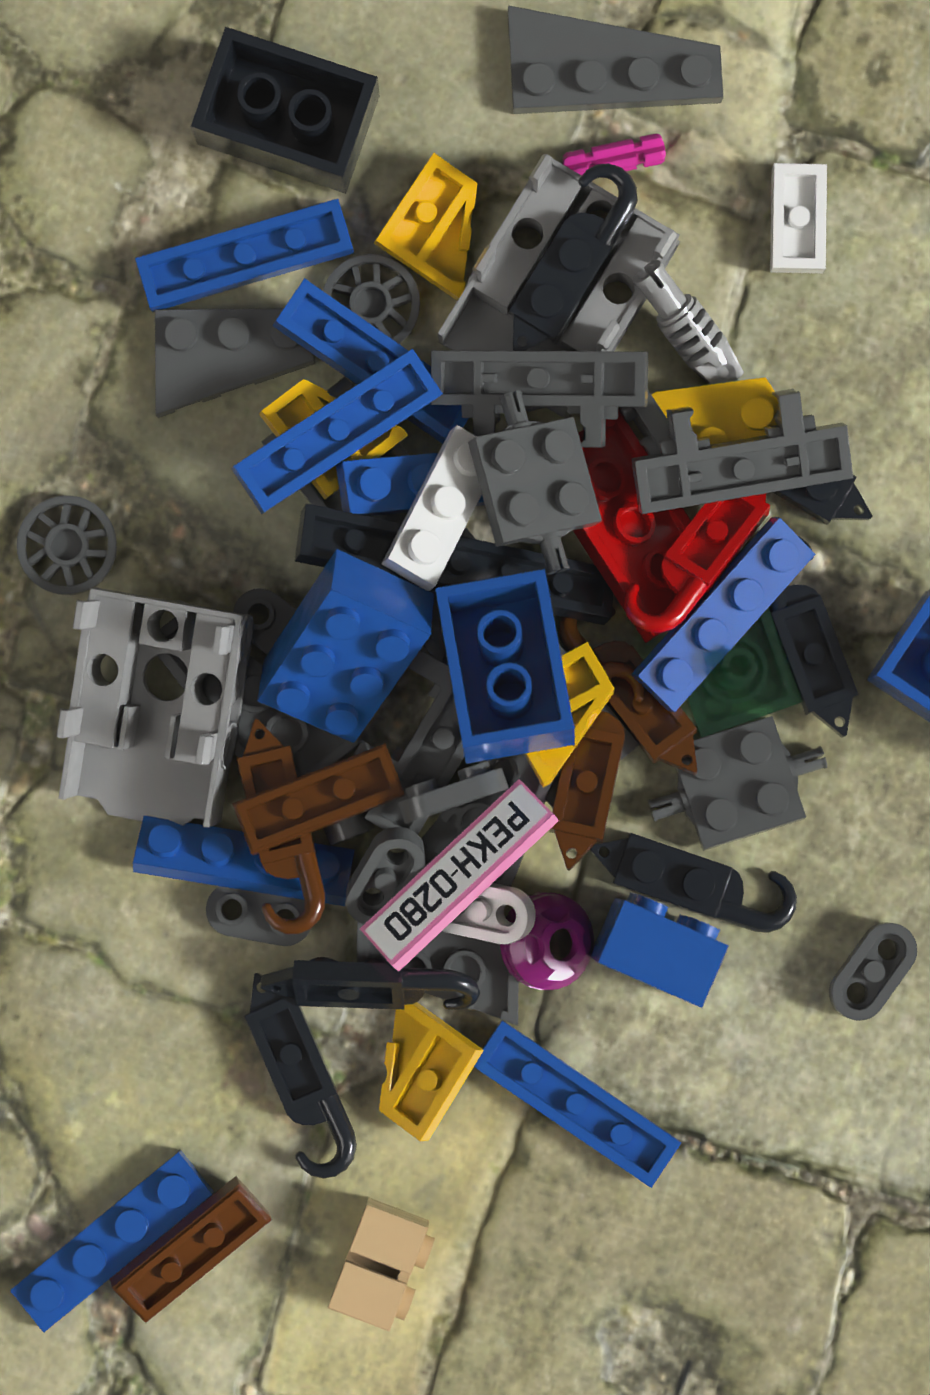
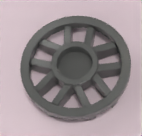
[323,254,420,344]
[17,496,117,596]

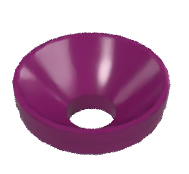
[500,892,594,990]

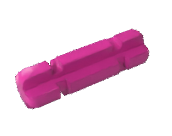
[562,133,666,176]

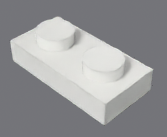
[770,163,827,274]

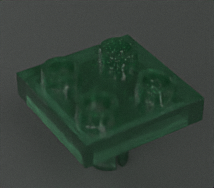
[686,608,802,739]

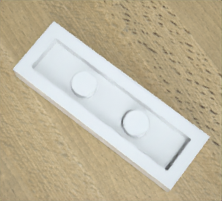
[382,425,482,591]

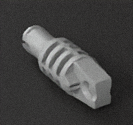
[632,260,744,385]

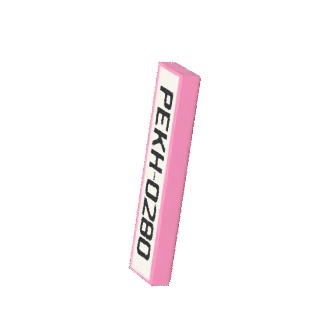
[360,779,559,972]

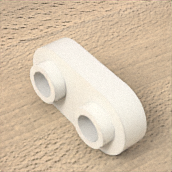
[442,883,536,944]

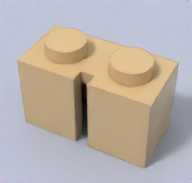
[328,1198,435,1331]

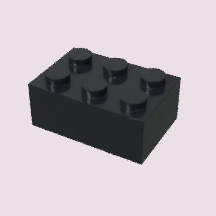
[191,26,380,194]

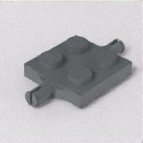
[468,390,602,575]
[648,716,828,851]

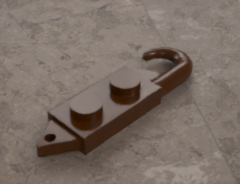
[559,607,697,775]
[549,661,645,871]
[237,719,325,934]

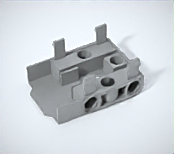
[438,154,680,419]
[56,587,254,827]

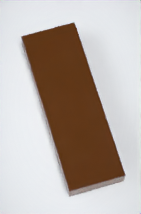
[232,744,406,855]
[109,1176,272,1323]

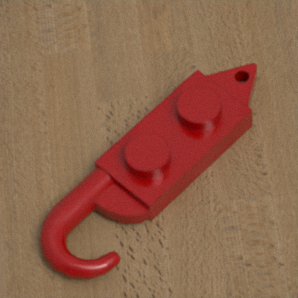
[624,493,770,633]

